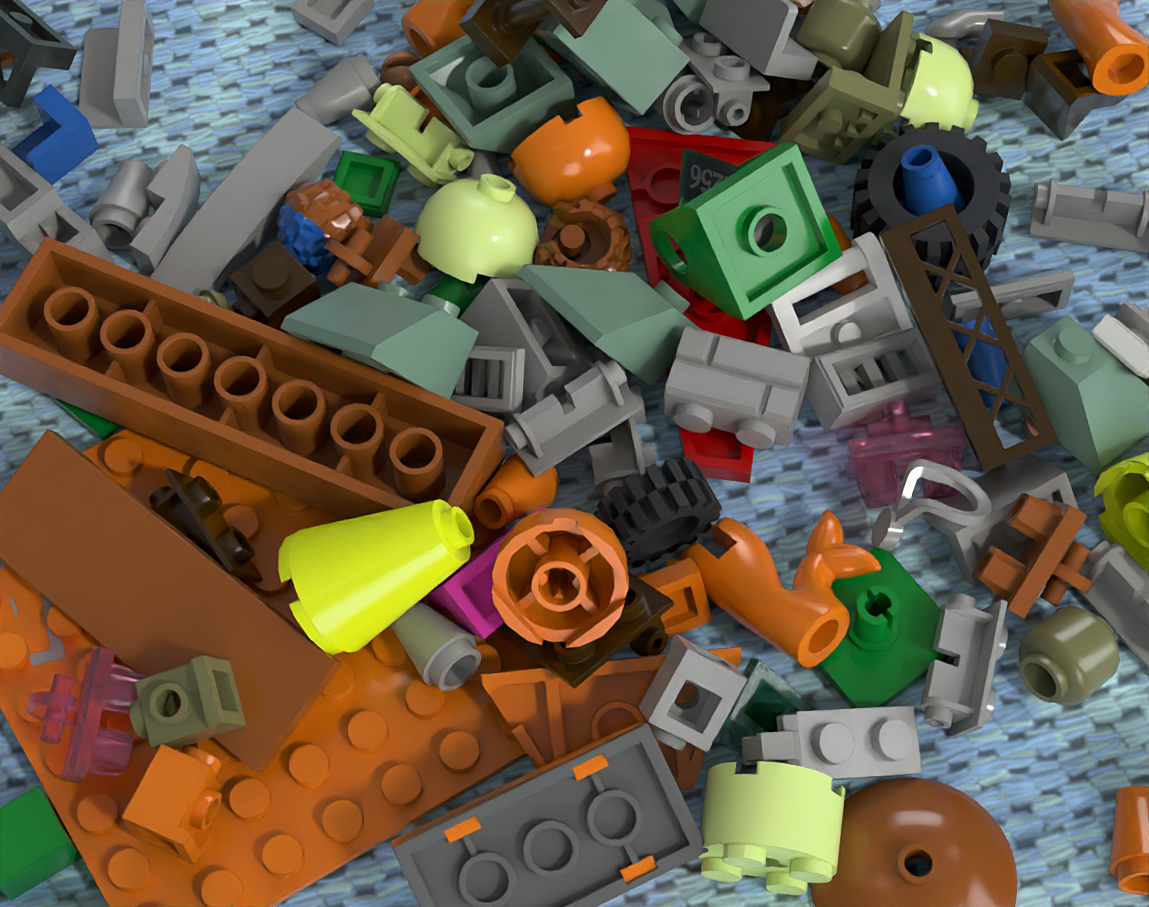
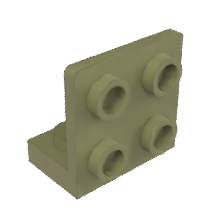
[777,10,916,165]

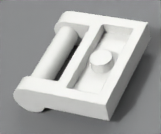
[764,232,913,362]

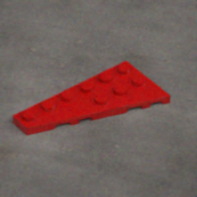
[625,126,779,483]

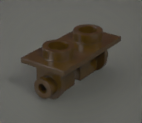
[148,468,263,583]

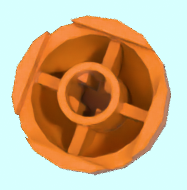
[507,96,630,209]
[492,507,629,648]

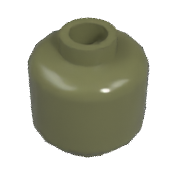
[794,0,882,81]
[1018,606,1120,706]

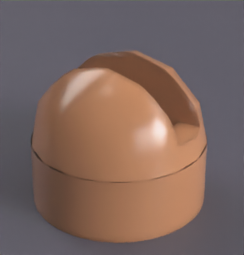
[380,50,421,93]

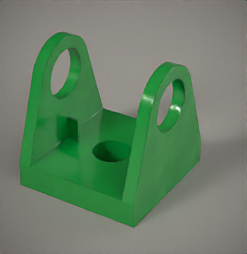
[649,142,843,321]

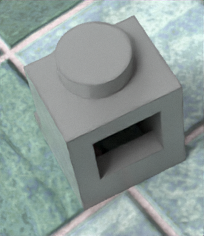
[638,633,748,752]

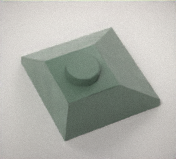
[408,34,579,154]
[517,264,701,387]
[1006,315,1149,476]

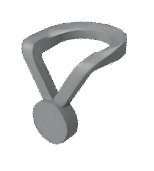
[871,459,992,552]

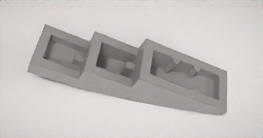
[150,106,343,296]

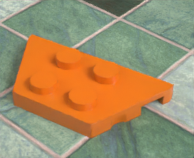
[481,646,742,791]

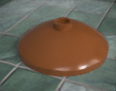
[810,778,1018,907]

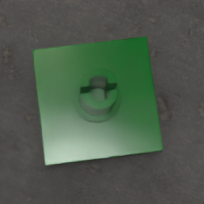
[815,547,951,709]

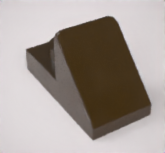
[1024,49,1129,141]

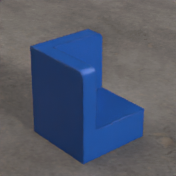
[11,84,100,185]

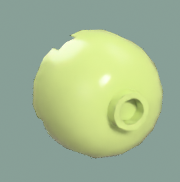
[871,31,979,146]
[413,174,539,284]

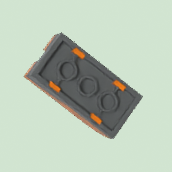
[391,722,708,907]

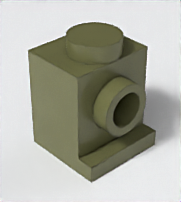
[129,655,247,750]

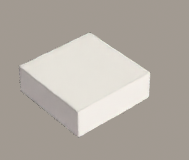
[1092,314,1149,379]

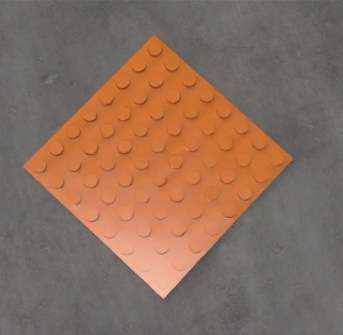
[0,428,543,907]

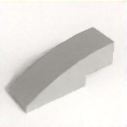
[0,142,115,263]

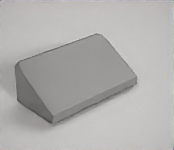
[940,269,1075,325]

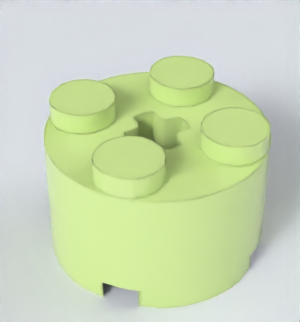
[698,761,845,895]

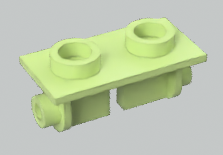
[351,83,474,189]

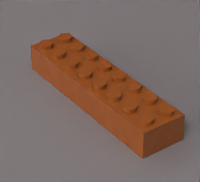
[0,236,506,523]

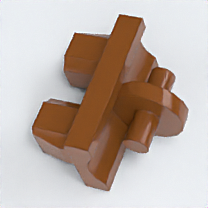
[324,214,432,292]
[973,493,1094,619]

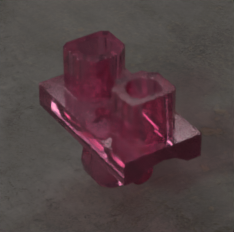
[844,400,967,509]
[26,646,146,784]

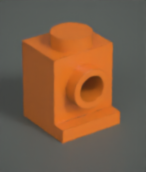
[121,744,222,864]

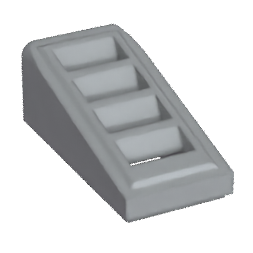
[805,327,943,431]
[450,345,525,414]

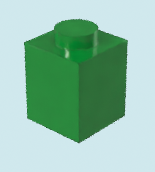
[0,786,82,901]

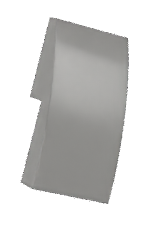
[129,144,201,277]

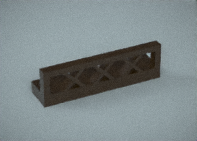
[880,202,1058,473]

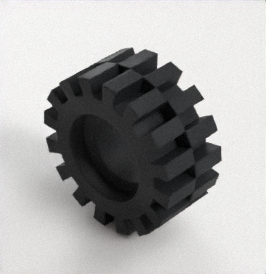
[594,457,722,568]

